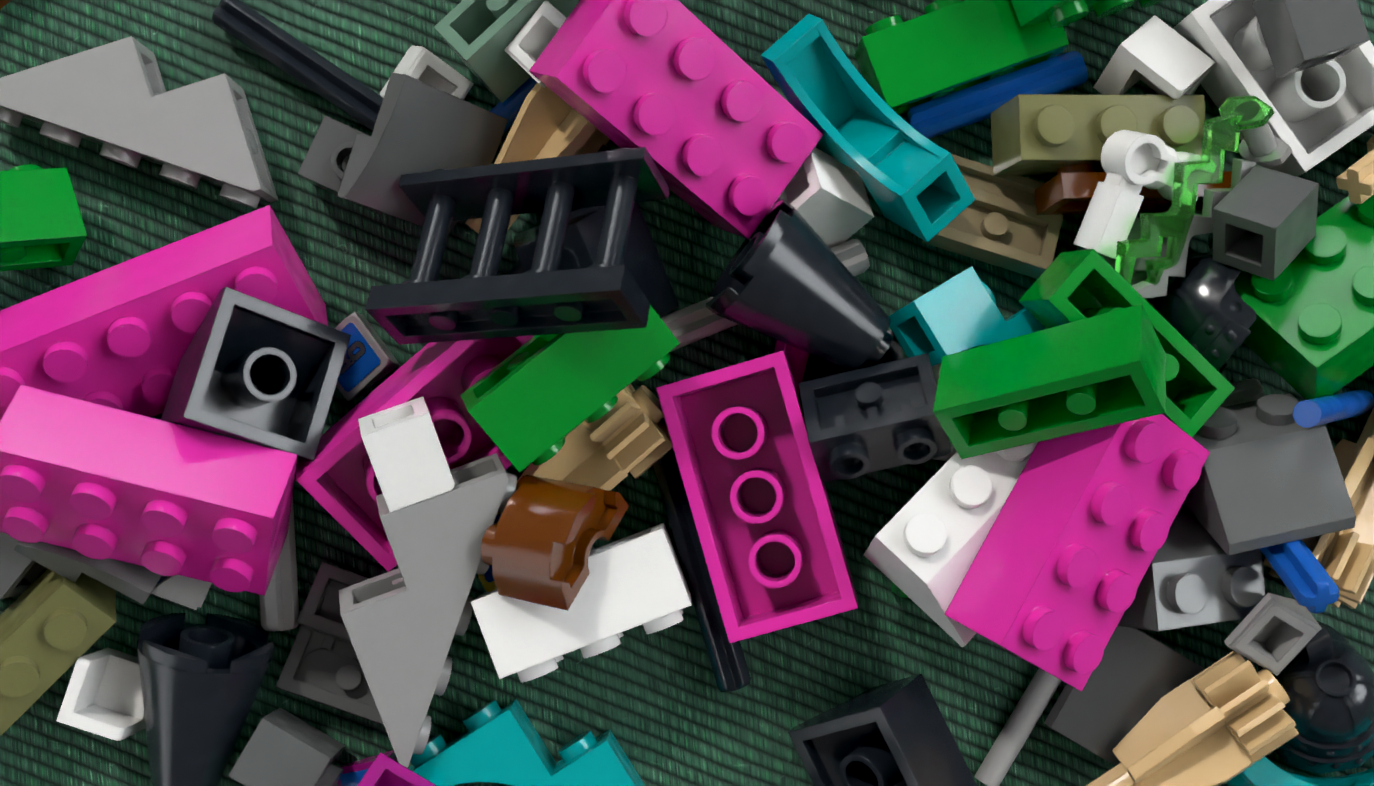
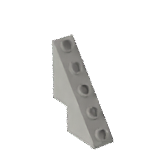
[0,36,278,209]
[338,453,517,768]

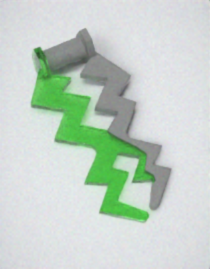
[1115,96,1293,299]

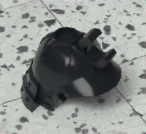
[1154,233,1256,374]
[1258,621,1374,774]

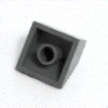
[1183,393,1356,555]
[1117,504,1265,631]

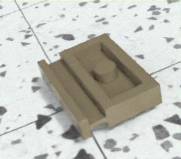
[922,154,1064,279]

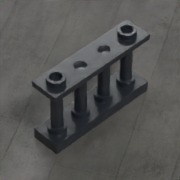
[365,147,670,345]

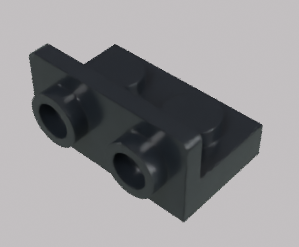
[799,353,951,482]

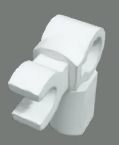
[1073,130,1212,260]

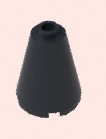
[706,199,893,371]
[137,613,274,786]

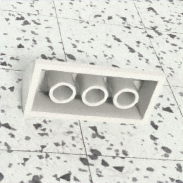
[864,442,1038,648]

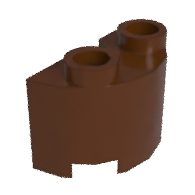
[481,475,629,611]

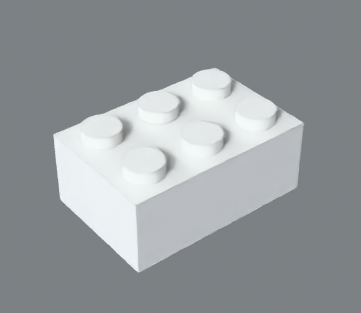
[1173,0,1374,177]
[471,523,692,683]

